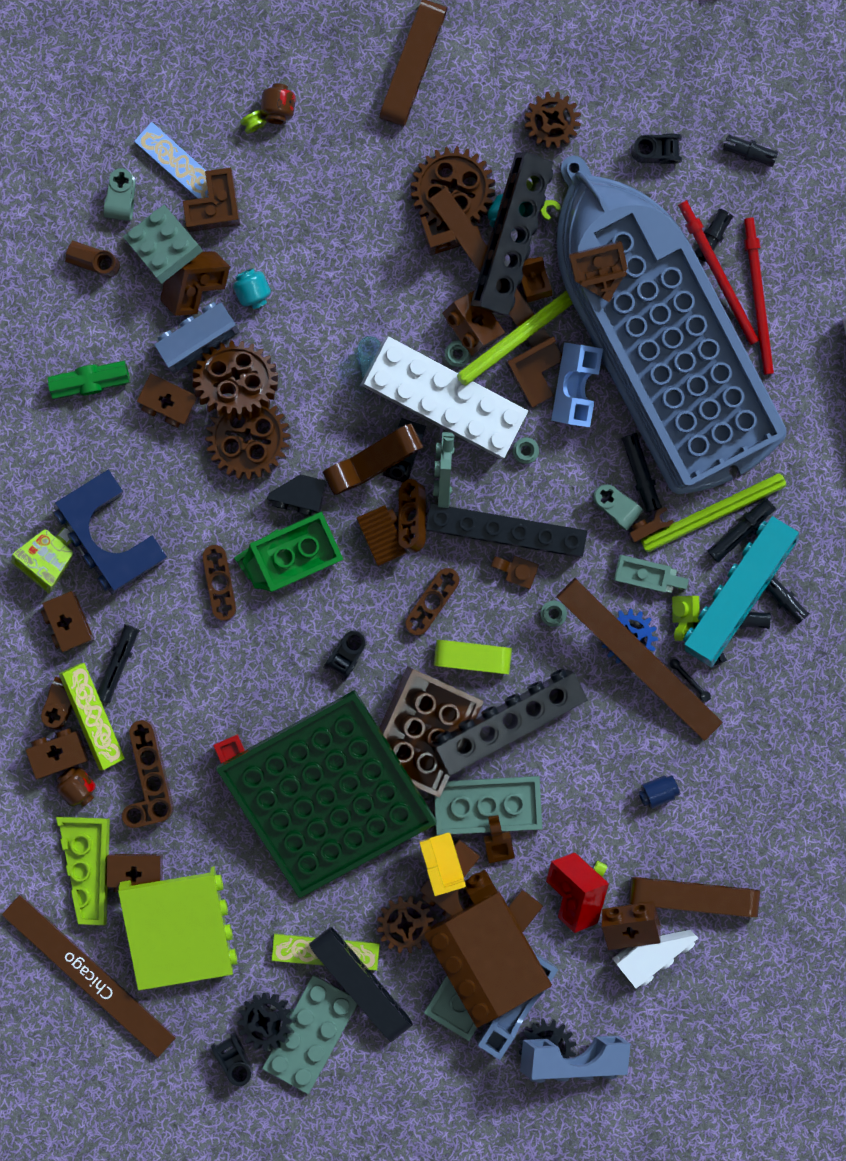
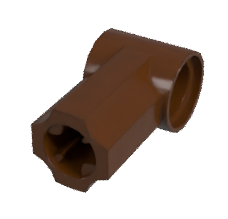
[65,240,120,278]

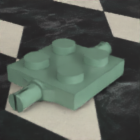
[433,432,455,508]

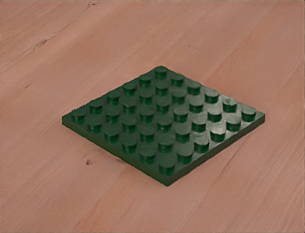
[216,690,437,898]

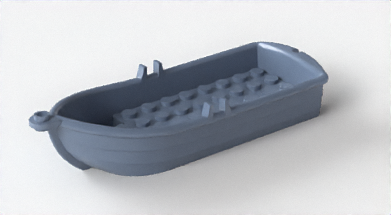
[557,156,787,494]

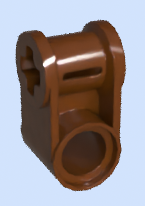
[41,676,73,729]

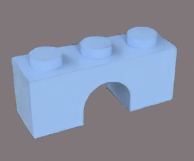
[551,342,603,427]

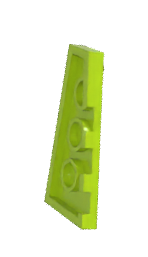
[56,817,110,925]

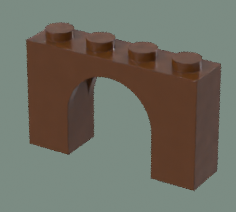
[420,839,543,932]

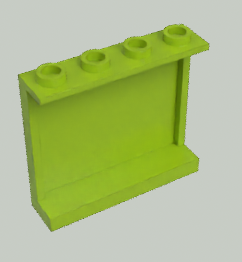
[118,866,238,991]

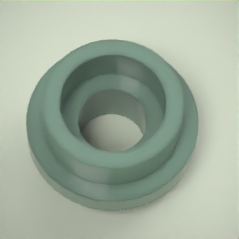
[445,341,471,367]
[513,437,539,464]
[540,601,567,627]

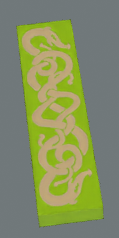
[59,663,125,770]
[272,934,380,970]

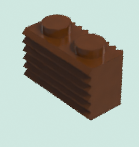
[357,505,407,567]

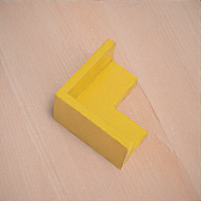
[419,832,466,896]

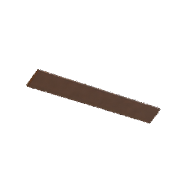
[429,187,562,355]

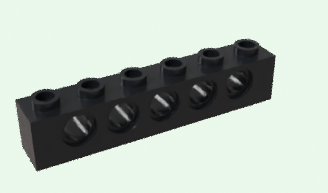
[471,152,554,315]
[426,503,588,558]
[430,669,588,776]

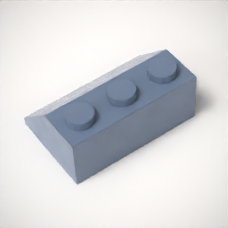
[154,302,240,374]

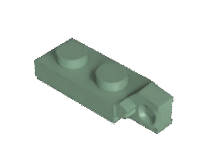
[614,555,689,593]

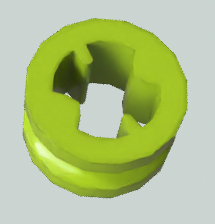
[240,110,267,134]

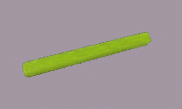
[457,290,573,386]
[641,473,786,552]

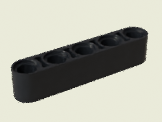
[309,927,413,1042]

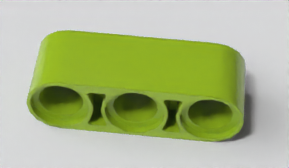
[433,639,512,674]

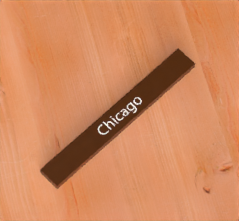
[2,894,176,1058]

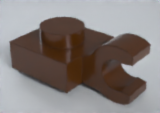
[628,507,674,543]
[490,556,539,589]
[484,815,515,863]

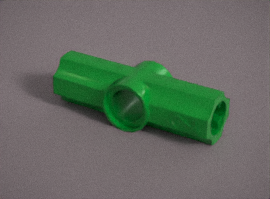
[48,360,130,400]

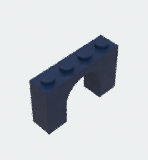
[53,469,167,595]

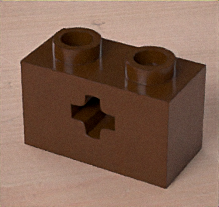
[442,290,505,356]
[137,373,200,428]
[41,591,95,652]
[26,728,89,779]
[107,854,163,892]
[602,902,661,950]

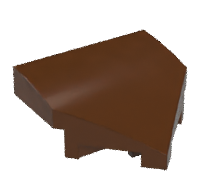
[568,241,628,302]

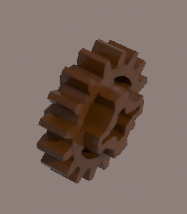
[524,92,581,150]
[377,895,434,953]

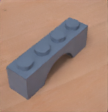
[477,952,558,1060]
[520,1036,631,1083]

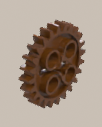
[410,146,496,231]
[193,340,278,420]
[205,401,292,481]

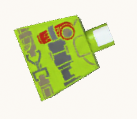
[11,528,73,594]

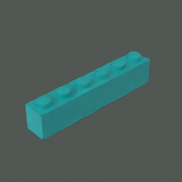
[683,516,799,668]

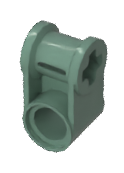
[104,168,136,221]
[593,484,644,531]

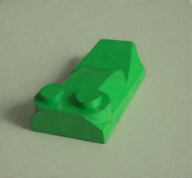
[242,511,344,592]

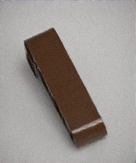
[322,423,424,496]
[122,720,174,828]

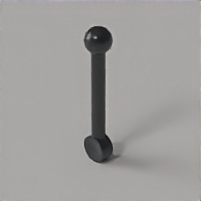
[670,659,711,702]

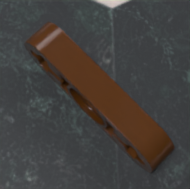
[399,479,426,553]
[203,545,237,621]
[406,568,459,635]

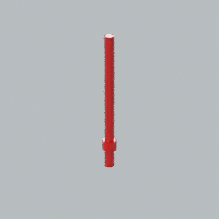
[678,200,759,345]
[744,218,774,375]

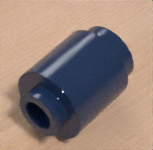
[638,775,680,809]

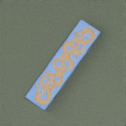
[134,122,209,199]

